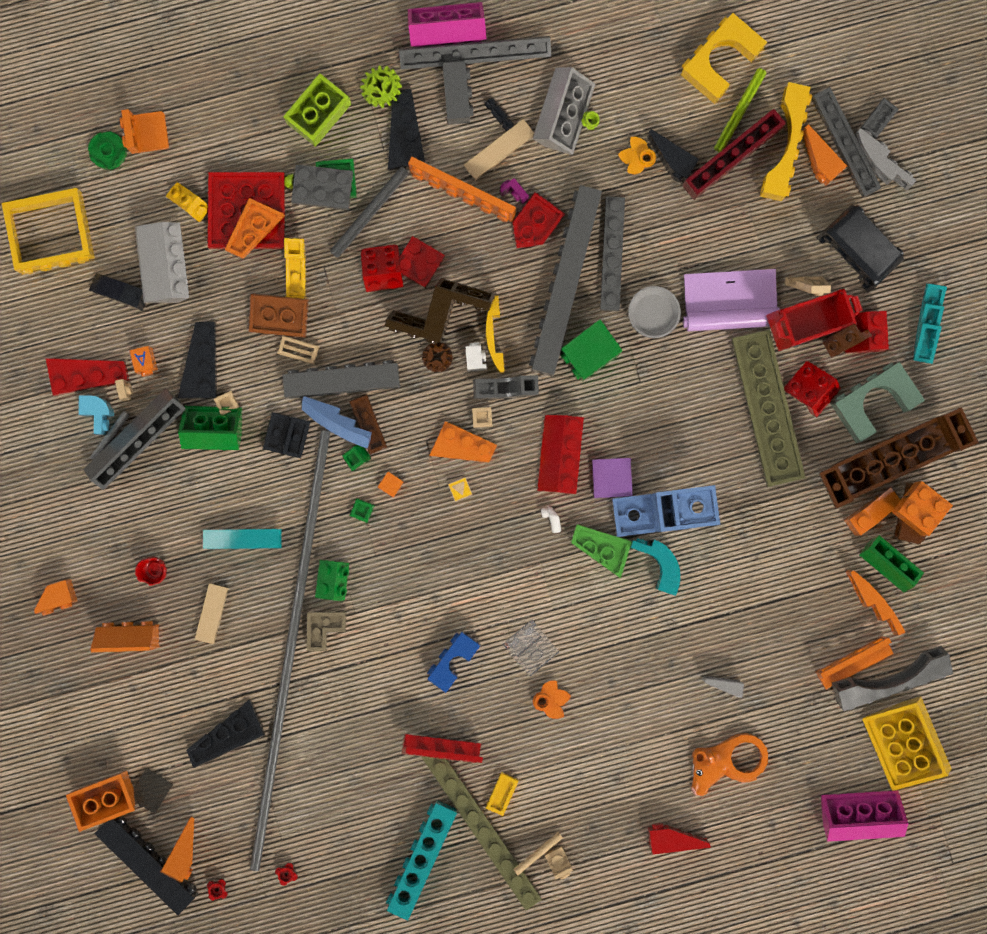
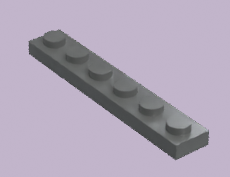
[812,87,881,198]
[600,197,625,312]

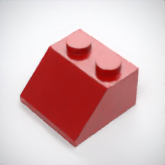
[844,311,889,354]

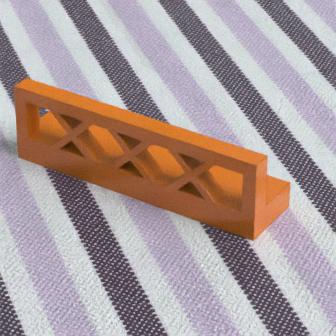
[815,636,894,689]

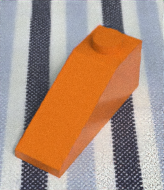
[803,124,847,186]
[844,487,900,536]
[160,817,194,882]

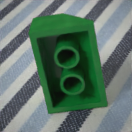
[178,406,242,450]

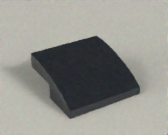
[262,412,310,459]

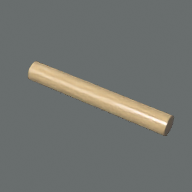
[513,832,563,876]

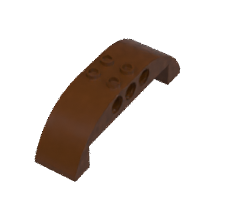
[819,407,979,509]

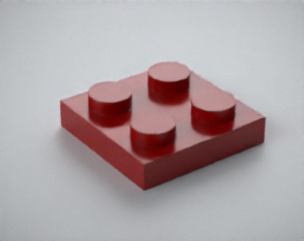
[400,236,445,289]

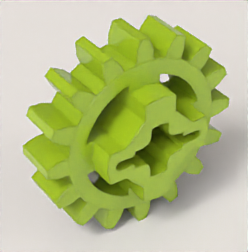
[360,65,402,108]

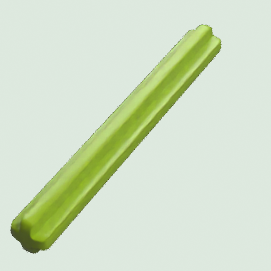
[714,68,766,152]

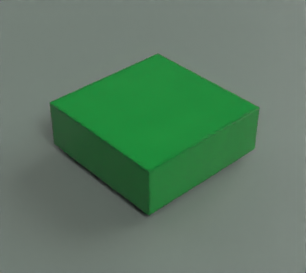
[349,498,375,523]

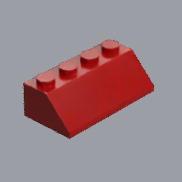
[537,415,584,495]

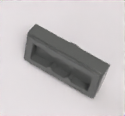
[861,98,899,139]

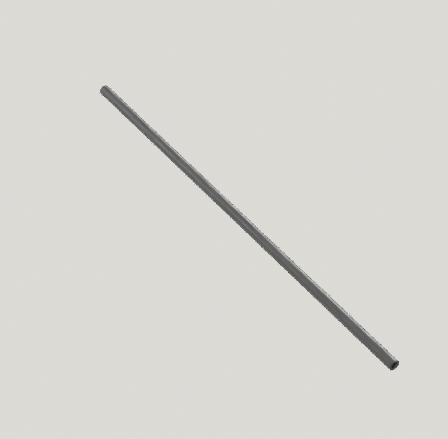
[250,430,330,871]

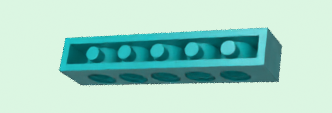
[386,800,458,921]

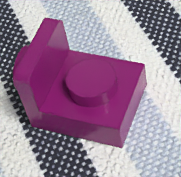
[499,178,529,204]

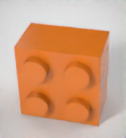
[892,481,953,536]

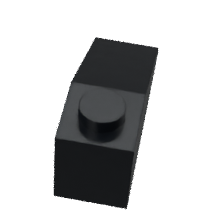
[647,129,699,183]
[89,273,146,312]

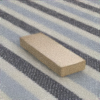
[195,583,229,644]

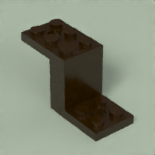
[385,278,496,344]

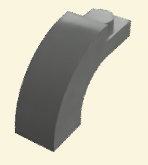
[473,375,539,399]

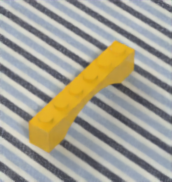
[760,82,812,202]

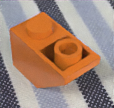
[34,579,78,616]

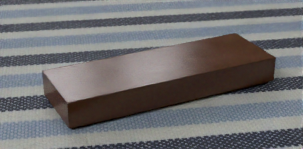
[349,395,388,455]

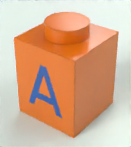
[129,346,158,377]

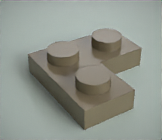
[307,612,346,651]

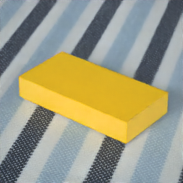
[485,772,519,816]

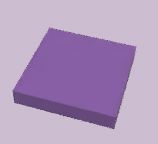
[592,458,633,498]

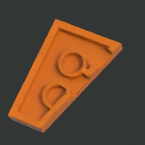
[225,198,285,259]
[429,421,497,463]

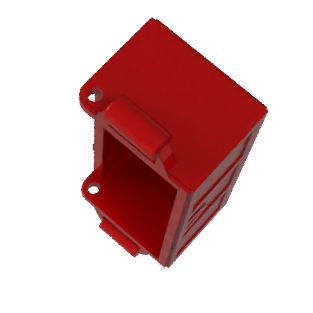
[766,288,863,352]

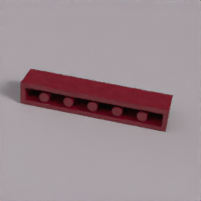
[682,109,786,200]

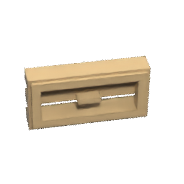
[277,336,320,365]

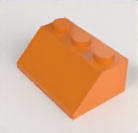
[91,621,159,653]
[66,770,135,832]

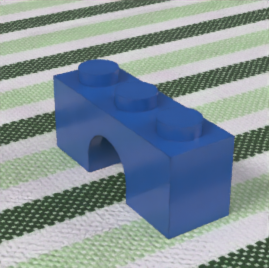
[427,631,481,693]

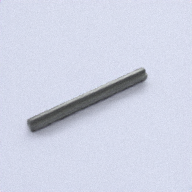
[330,167,409,258]

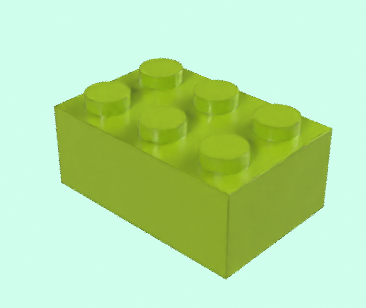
[283,73,351,147]

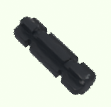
[485,98,514,131]

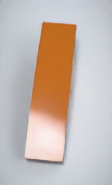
[846,570,905,636]

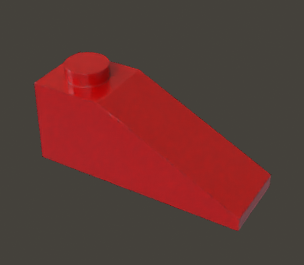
[647,823,711,855]

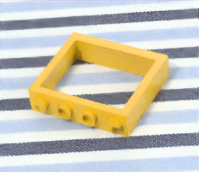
[1,188,95,275]

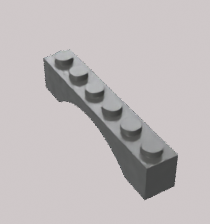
[832,646,953,712]

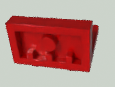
[784,361,841,418]

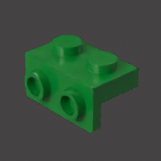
[315,560,349,601]

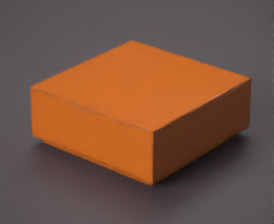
[378,472,404,498]

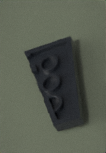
[388,89,425,171]
[178,322,217,399]
[186,699,265,768]

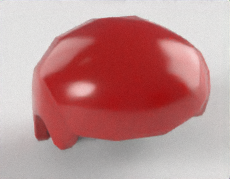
[135,556,167,586]

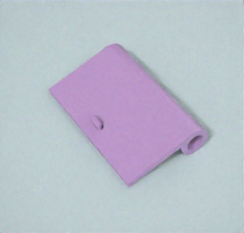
[683,269,779,331]

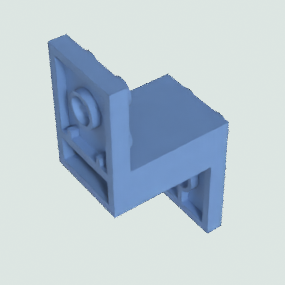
[612,485,720,537]

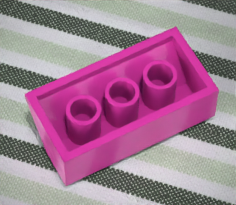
[408,2,486,47]
[821,790,909,842]

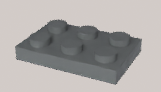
[291,165,353,210]

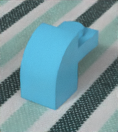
[78,395,114,435]

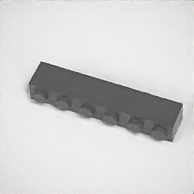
[282,360,401,399]
[83,388,186,490]

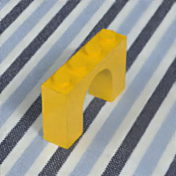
[681,13,767,104]

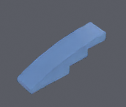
[302,396,372,449]

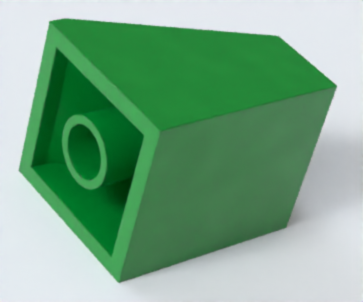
[560,320,623,382]

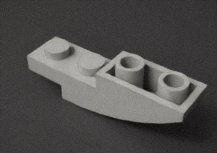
[855,128,917,191]

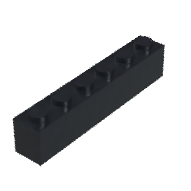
[94,816,198,915]

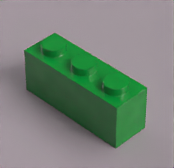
[859,535,924,593]

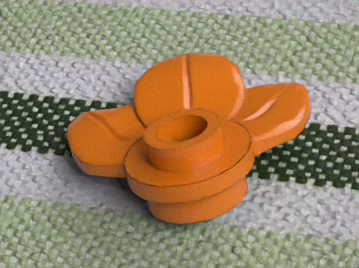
[533,680,571,719]

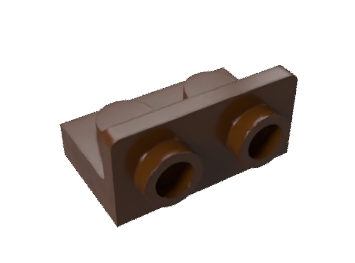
[823,324,872,358]

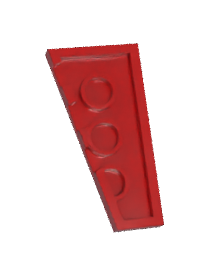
[45,358,130,396]

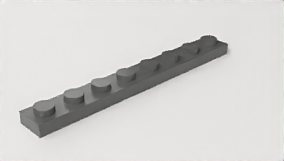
[399,36,551,70]

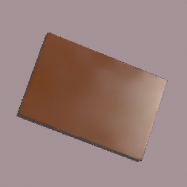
[249,293,309,337]

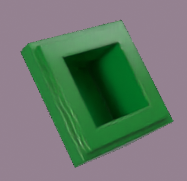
[342,445,371,471]

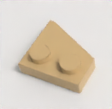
[785,276,831,296]

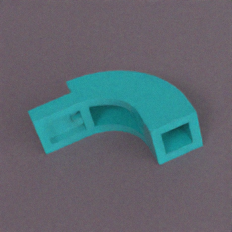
[630,538,681,596]

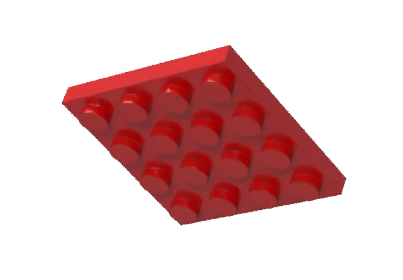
[208,172,285,249]

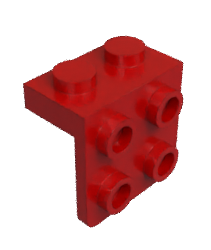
[361,244,404,292]

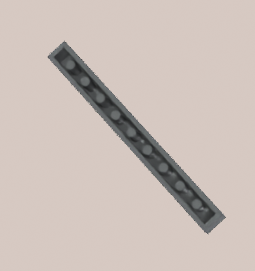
[529,185,602,377]

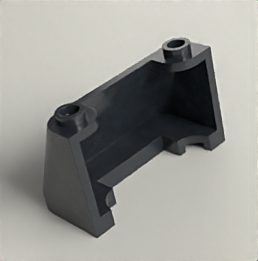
[816,205,904,293]

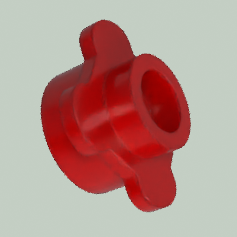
[275,863,298,886]
[207,879,228,901]

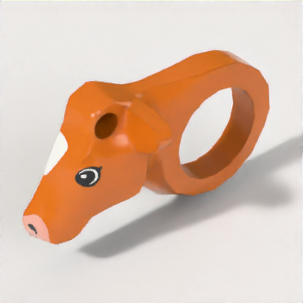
[691,733,768,796]

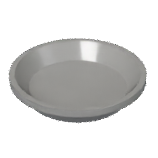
[628,286,681,338]

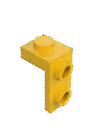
[166,182,208,223]

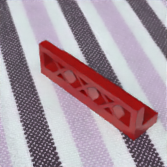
[402,734,483,763]

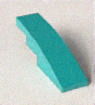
[913,283,947,364]
[203,529,282,549]

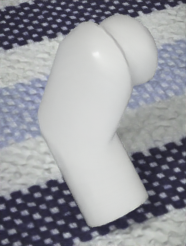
[541,506,561,533]

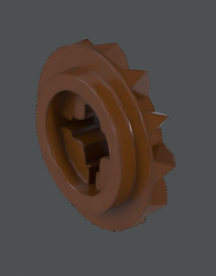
[422,342,453,372]

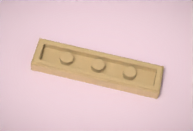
[464,119,534,181]

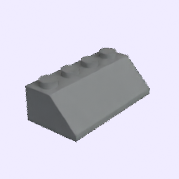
[533,67,595,155]
[135,222,189,303]

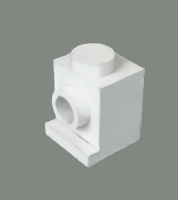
[466,342,487,372]

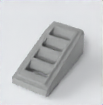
[702,676,744,698]

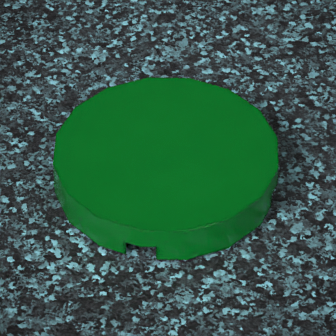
[88,131,127,170]

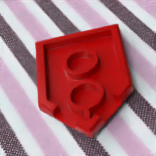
[512,192,565,249]

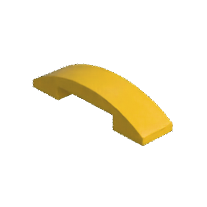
[284,238,306,298]
[486,296,504,374]

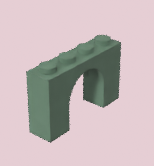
[831,362,925,443]

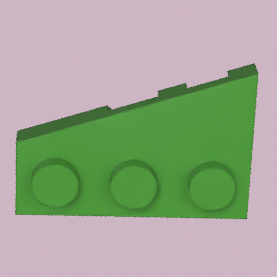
[571,524,632,578]

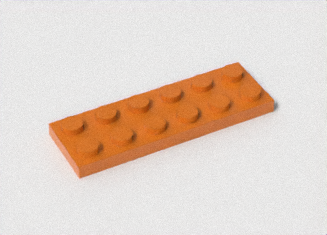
[408,157,516,222]

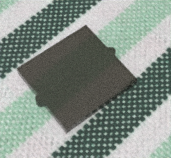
[134,768,174,814]

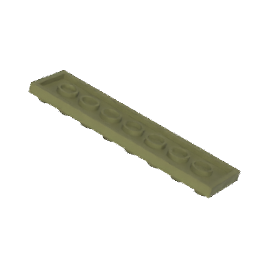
[731,330,806,487]

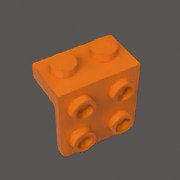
[120,109,169,154]

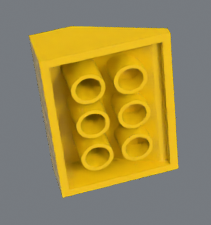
[862,696,952,791]

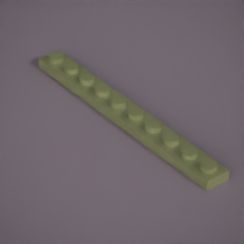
[421,756,542,910]

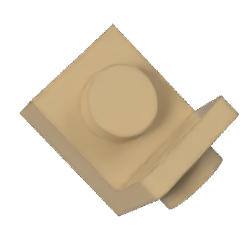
[544,845,573,880]

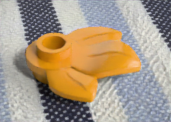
[618,137,656,175]

